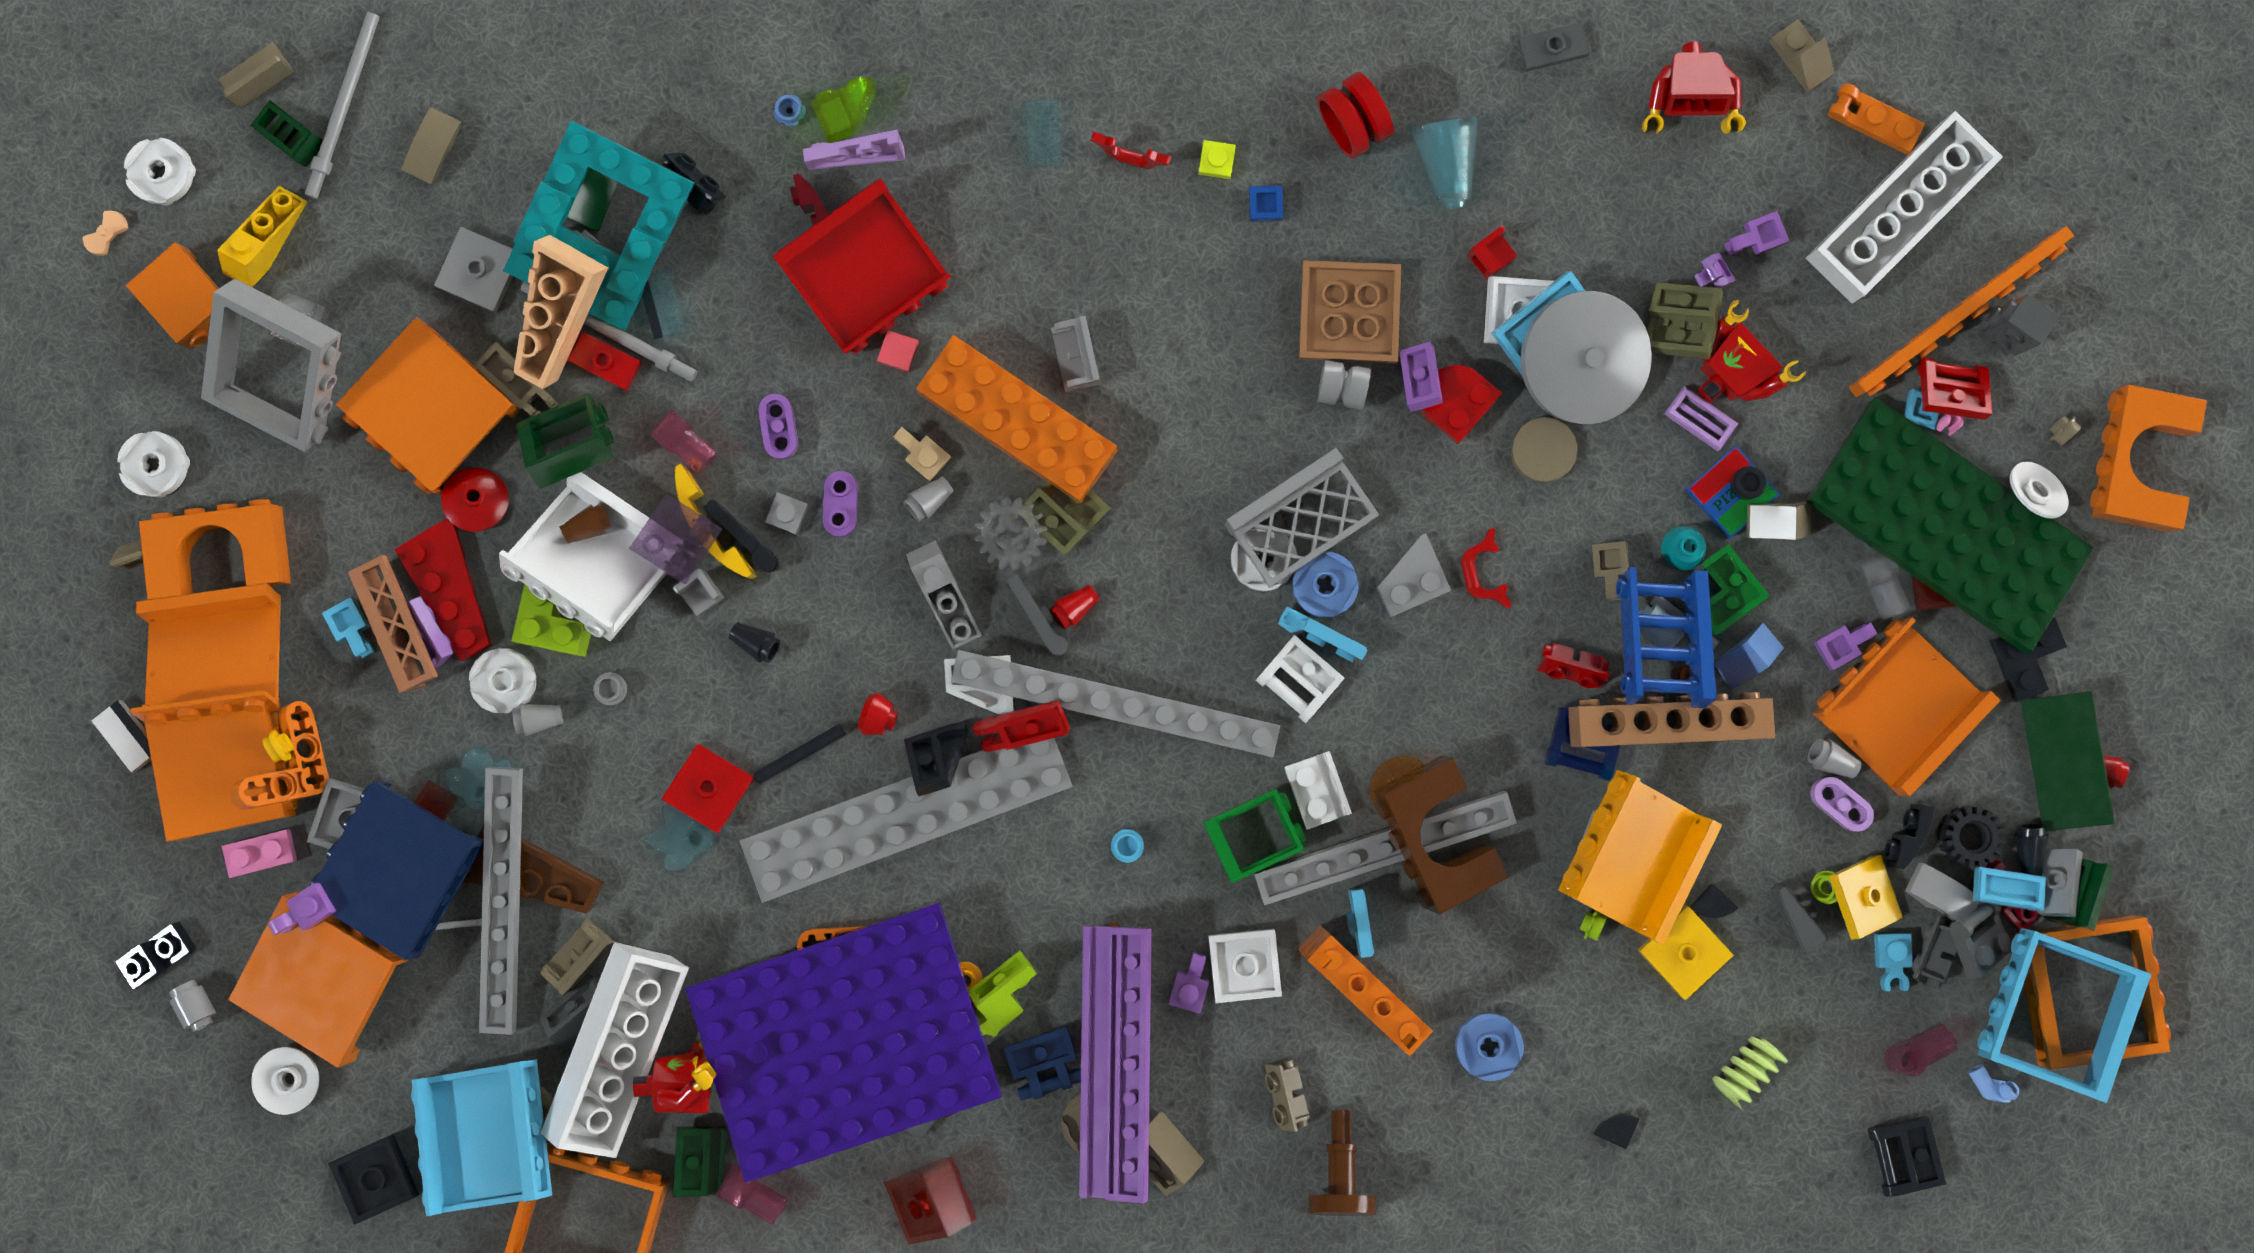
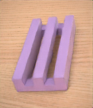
[1664,386,1738,451]

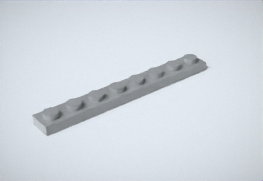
[479,767,523,1035]
[1254,790,1517,906]

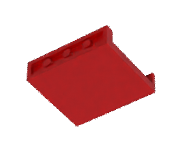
[772,178,951,355]

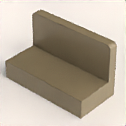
[219,43,294,108]
[1148,1112,1204,1196]

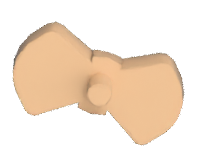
[83,211,128,256]

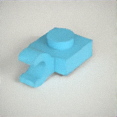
[322,597,375,659]

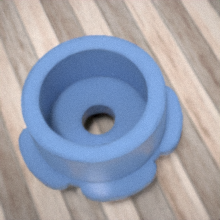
[774,95,806,127]

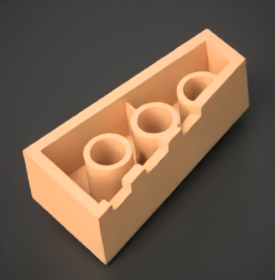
[513,235,608,389]

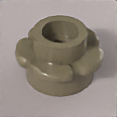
[2049,416,2082,446]

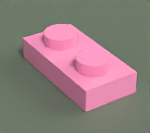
[222,829,298,878]

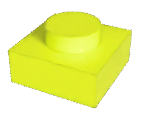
[1198,140,1236,179]

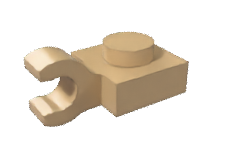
[893,427,951,482]

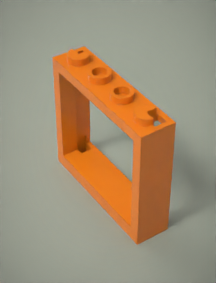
[2015,915,2171,1070]
[1298,925,1433,1057]
[504,1142,670,1253]

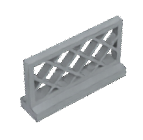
[1224,448,1379,588]

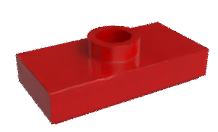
[567,332,642,392]

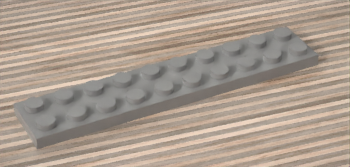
[740,738,1073,903]

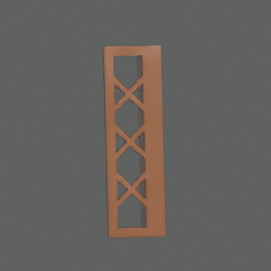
[348,555,438,693]

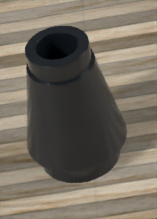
[729,622,780,663]
[2013,824,2049,874]

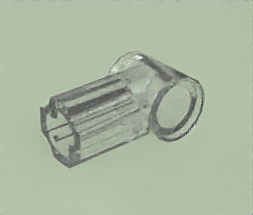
[1854,552,1911,620]

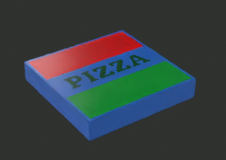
[1685,446,1780,539]

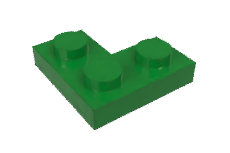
[1701,544,1770,637]

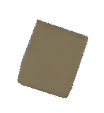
[109,539,143,570]

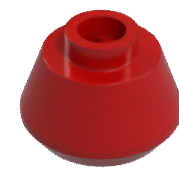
[858,692,898,736]

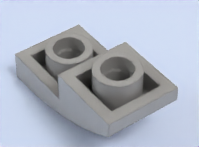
[1905,862,1979,922]

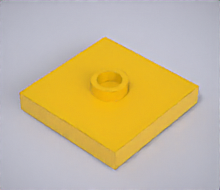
[1829,855,1903,940]
[1638,905,1734,1000]

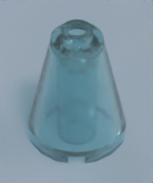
[1412,116,1478,209]

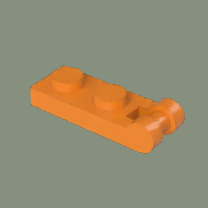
[1827,83,1925,155]

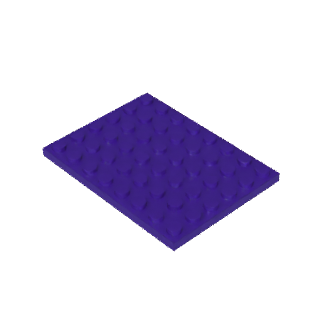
[685,903,1002,1183]

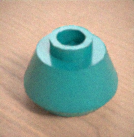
[1661,526,1707,571]

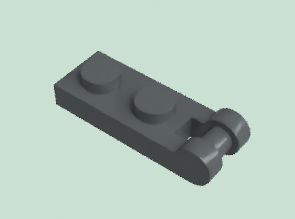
[1006,574,1069,657]

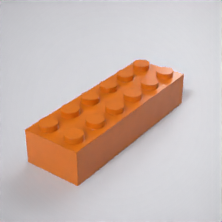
[916,335,1118,505]

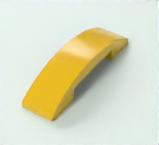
[675,464,757,580]

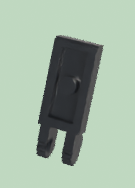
[703,499,779,573]

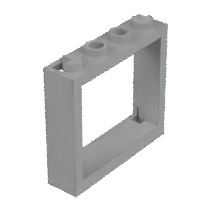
[201,279,341,452]

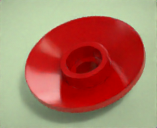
[441,468,509,532]

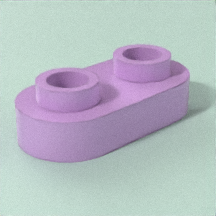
[1810,777,1874,832]

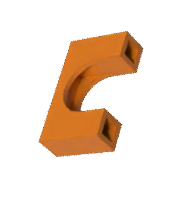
[2090,385,2207,532]
[139,499,291,600]

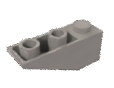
[906,540,982,650]

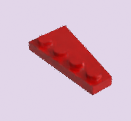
[394,518,492,662]

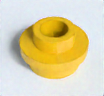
[263,730,294,763]

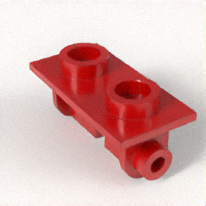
[1537,642,1610,689]

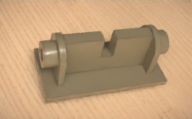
[1265,1059,1310,1132]

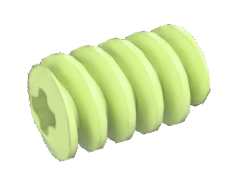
[1712,1036,1788,1110]

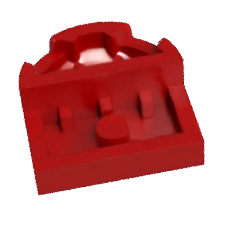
[1421,365,1502,444]

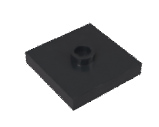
[328,1133,420,1225]

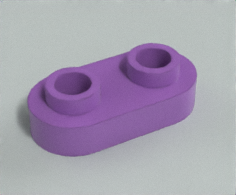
[758,394,798,460]
[823,471,858,537]

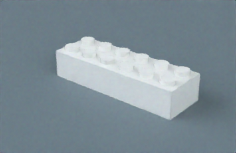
[1805,111,2003,303]
[541,942,689,1158]

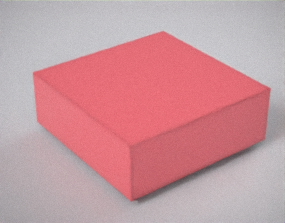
[877,330,919,372]

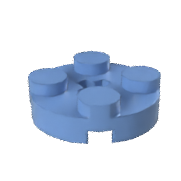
[1292,552,1359,618]
[1455,1012,1524,1081]

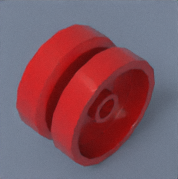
[1317,72,1394,159]

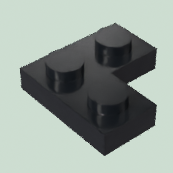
[1989,616,2067,702]

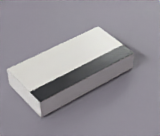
[92,700,151,772]

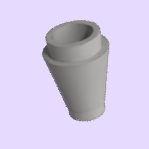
[903,476,954,522]
[512,704,564,737]
[1808,739,1861,778]

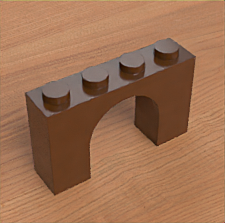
[1373,756,1508,915]

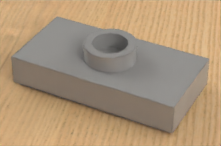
[2038,849,2083,917]

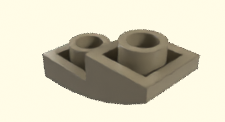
[401,107,462,184]

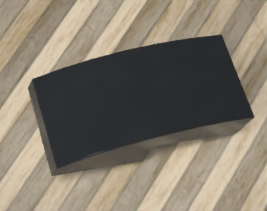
[1884,804,1935,869]
[116,921,197,990]

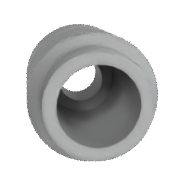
[169,980,217,1032]

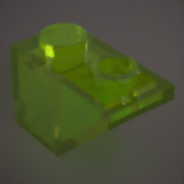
[811,76,877,143]

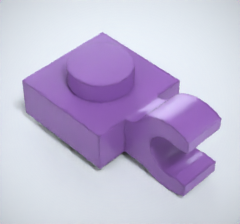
[1724,211,1789,256]
[1694,253,1736,288]
[1813,622,1877,671]
[268,883,336,935]
[1168,951,1209,1014]

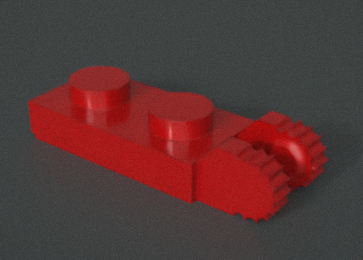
[972,700,1070,753]

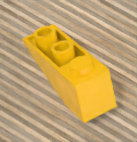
[217,186,307,288]

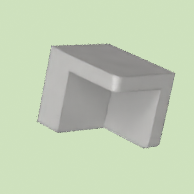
[673,569,725,617]

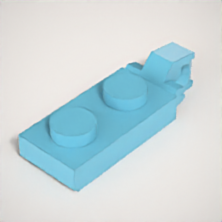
[1278,606,1368,662]

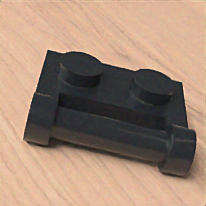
[1867,1116,1946,1197]

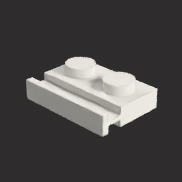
[1284,751,1352,830]

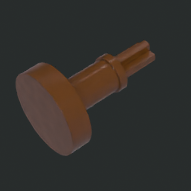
[1308,1110,1376,1216]

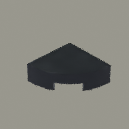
[1690,884,1738,918]
[1593,1114,1639,1149]

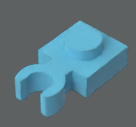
[1874,933,1913,991]

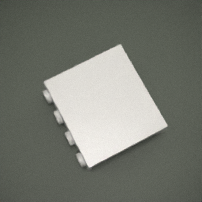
[499,472,684,641]

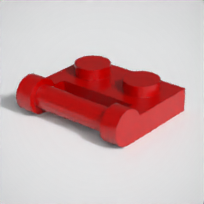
[1917,357,1992,420]

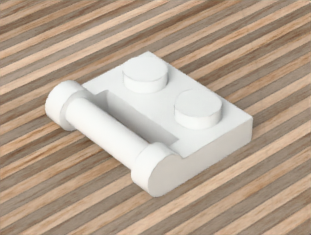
[1255,635,1345,723]

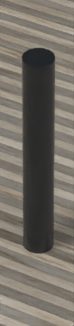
[754,723,846,784]

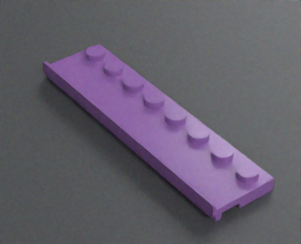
[1079,925,1151,1204]

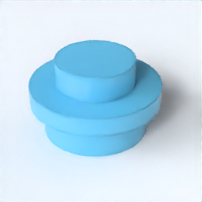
[1111,829,1144,863]

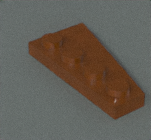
[463,824,605,914]

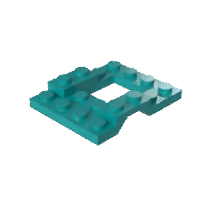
[503,121,695,331]

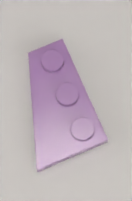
[803,130,905,170]

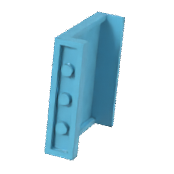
[411,1059,552,1217]

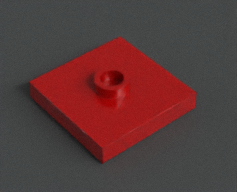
[661,743,755,835]

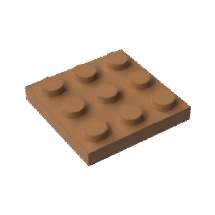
[1299,260,1401,364]

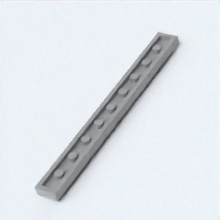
[951,650,1281,757]

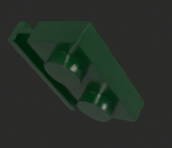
[2043,859,2114,931]
[672,1126,726,1197]

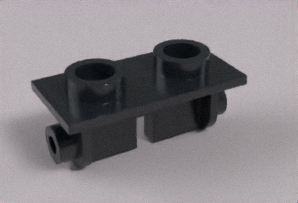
[662,153,726,215]

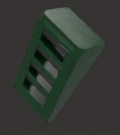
[250,100,323,167]

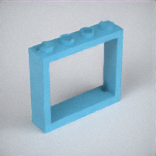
[1977,928,2151,1103]

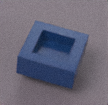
[1249,186,1283,222]

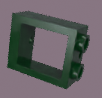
[516,393,614,489]

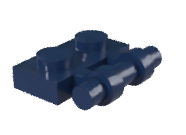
[1003,1025,1081,1101]

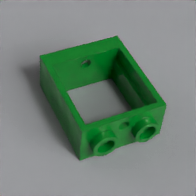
[1202,788,1306,883]

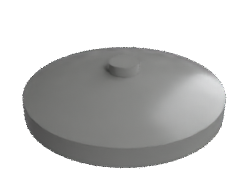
[1521,291,1652,424]

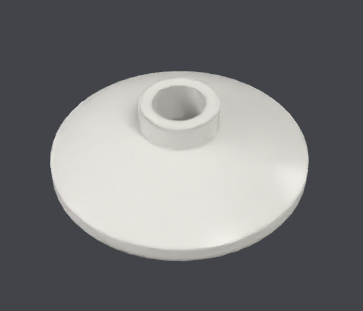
[2010,462,2069,518]
[251,1047,319,1115]

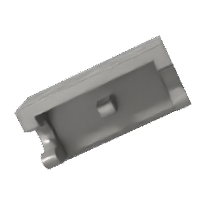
[1051,316,1100,392]

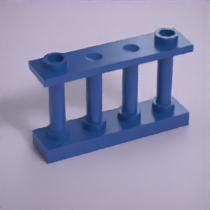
[1616,567,1716,708]

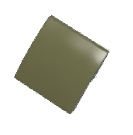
[1647,282,1723,359]
[1017,481,1112,556]

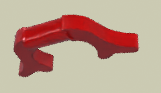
[1090,132,1171,169]
[1460,528,1512,609]

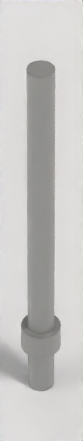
[304,12,380,199]
[521,282,698,382]

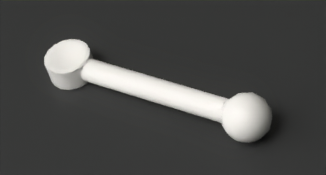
[435,918,482,930]

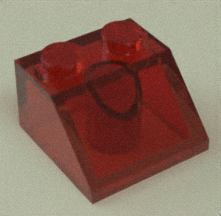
[884,1157,977,1245]

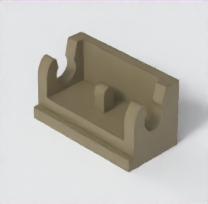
[540,918,614,995]

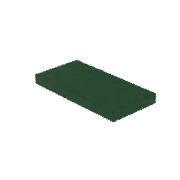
[2021,691,2115,831]

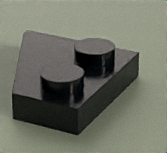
[904,721,968,797]

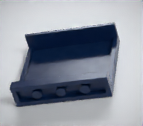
[309,781,484,960]

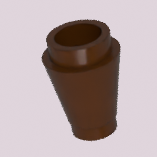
[559,504,612,544]

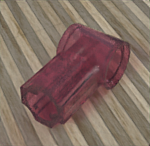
[649,409,718,475]
[1884,1024,1958,1077]
[715,1164,788,1225]

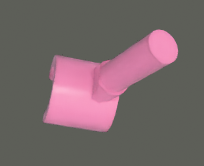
[1936,414,1964,436]

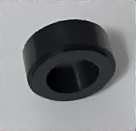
[1730,466,1766,500]

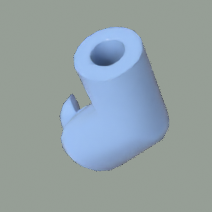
[1968,1064,2019,1103]

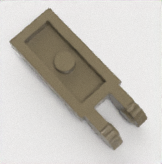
[474,342,561,417]

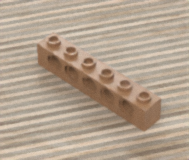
[1568,692,1775,747]

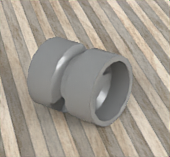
[1317,360,1371,411]

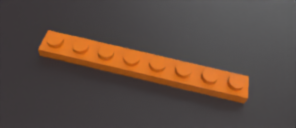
[1848,226,2074,397]

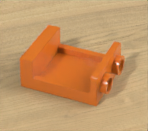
[126,242,219,349]

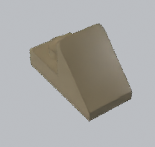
[1769,19,1834,93]

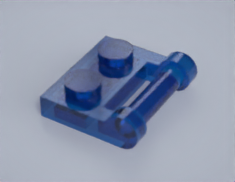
[1544,707,1620,781]

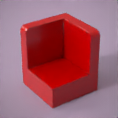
[1467,225,1517,280]

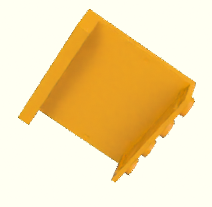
[1558,770,1722,945]

